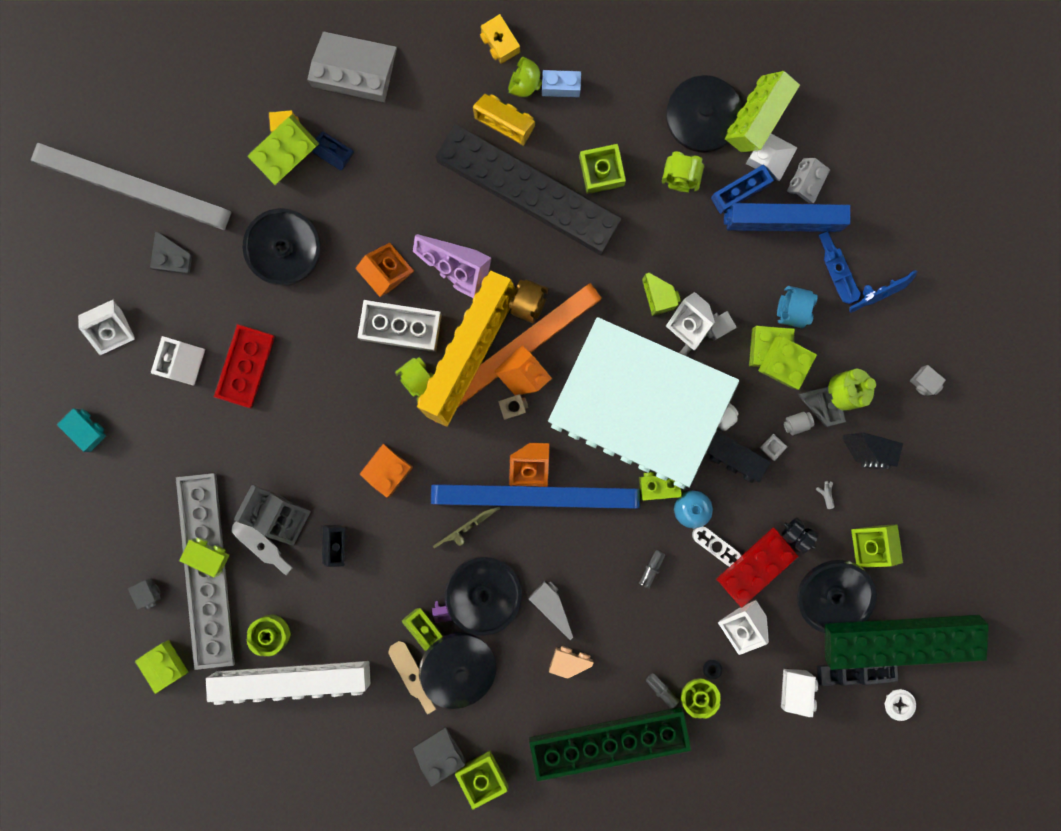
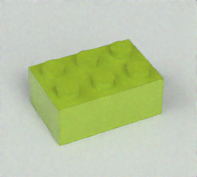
[248,115,319,185]

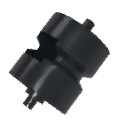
[781,517,819,554]

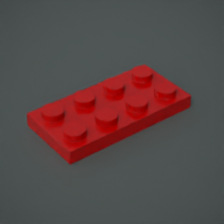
[214,324,275,409]
[716,528,799,608]

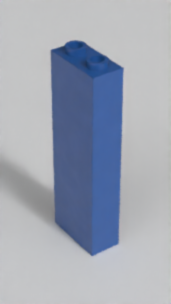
[724,203,850,232]

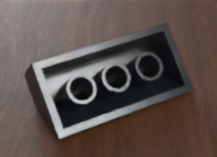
[842,433,903,470]

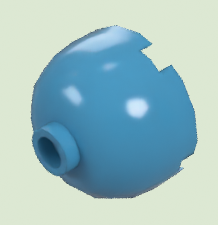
[674,490,713,529]

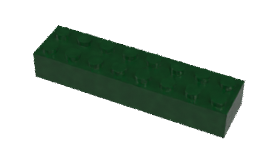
[825,615,988,670]
[529,707,691,781]

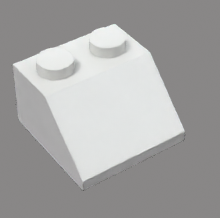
[78,300,135,355]

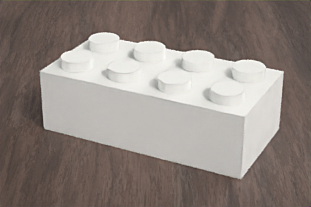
[358,300,442,352]

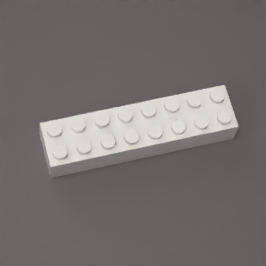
[206,661,371,705]

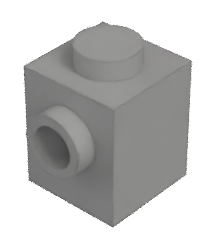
[707,311,737,341]
[910,365,946,396]

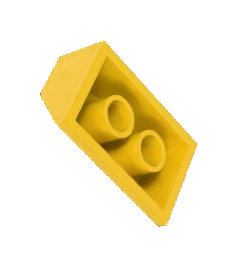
[473,94,535,146]

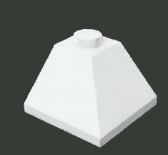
[746,134,797,181]
[666,292,715,351]
[718,600,769,655]

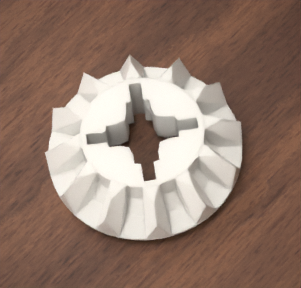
[884,689,916,721]

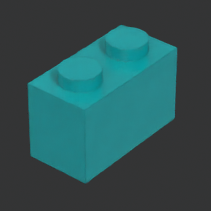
[57,408,106,452]

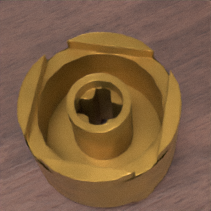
[509,279,548,324]

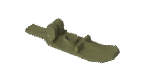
[433,506,500,549]

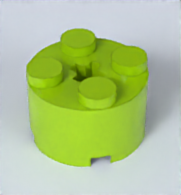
[662,151,704,192]
[395,357,434,401]
[828,369,876,411]
[246,614,291,656]

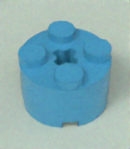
[777,286,817,328]

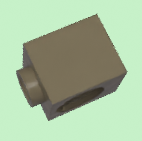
[498,394,529,420]

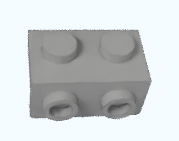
[787,158,830,203]

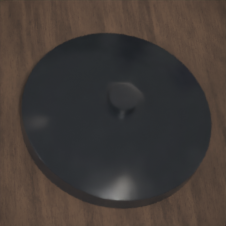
[666,75,742,152]
[242,208,321,286]
[445,557,522,636]
[797,560,877,633]
[419,633,496,709]

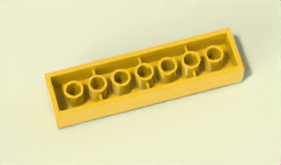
[417,271,517,427]

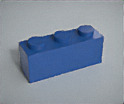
[711,164,774,214]

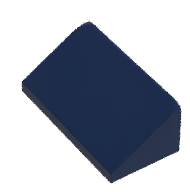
[311,131,354,170]

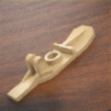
[388,641,436,715]

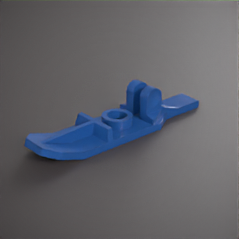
[819,231,861,304]
[849,270,918,313]

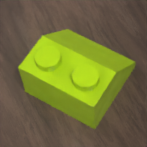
[642,273,680,316]
[851,524,903,567]
[135,640,189,694]

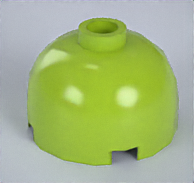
[508,57,542,97]
[681,678,721,719]

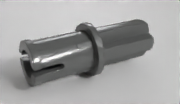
[639,550,665,589]
[646,673,679,709]

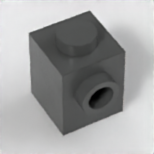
[128,578,161,610]

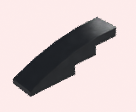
[817,665,898,686]

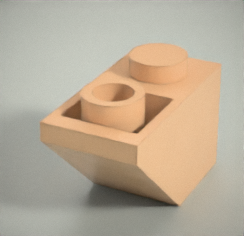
[549,646,593,679]

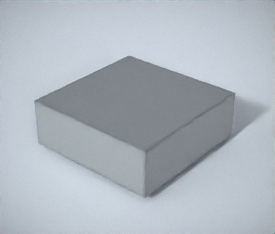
[760,434,787,461]

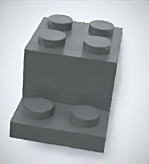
[234,485,311,545]

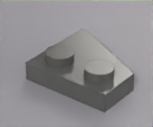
[150,232,192,274]
[799,387,846,427]

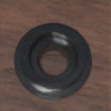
[703,660,722,680]

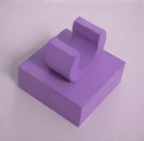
[432,601,452,623]

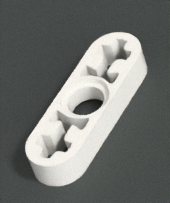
[692,527,741,567]

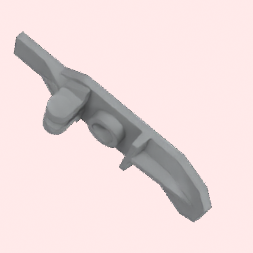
[232,521,292,575]

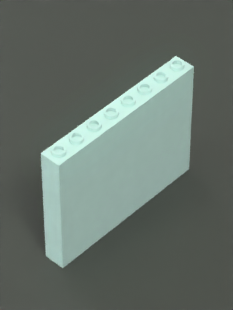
[548,317,739,489]

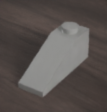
[529,581,573,640]

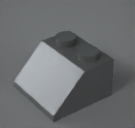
[413,727,466,787]

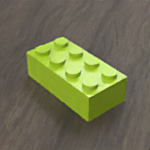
[725,71,800,152]

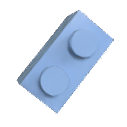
[542,70,581,97]

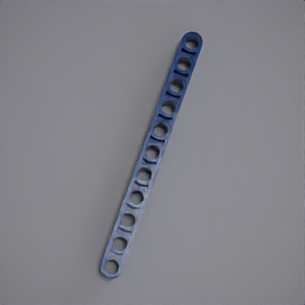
[431,485,640,508]

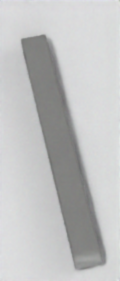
[30,143,231,230]

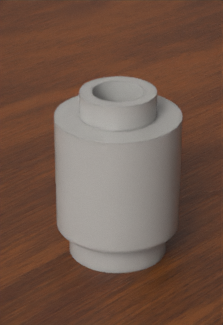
[784,412,814,435]

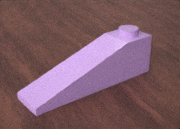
[413,234,491,298]

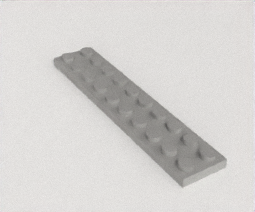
[176,473,235,670]

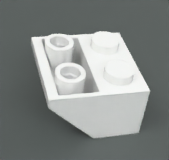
[151,336,205,386]
[781,669,818,717]

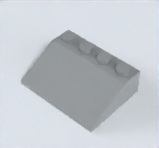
[307,32,397,102]

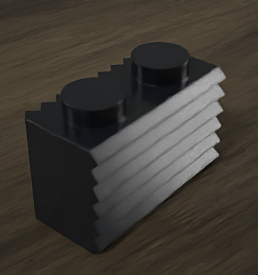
[322,525,346,567]

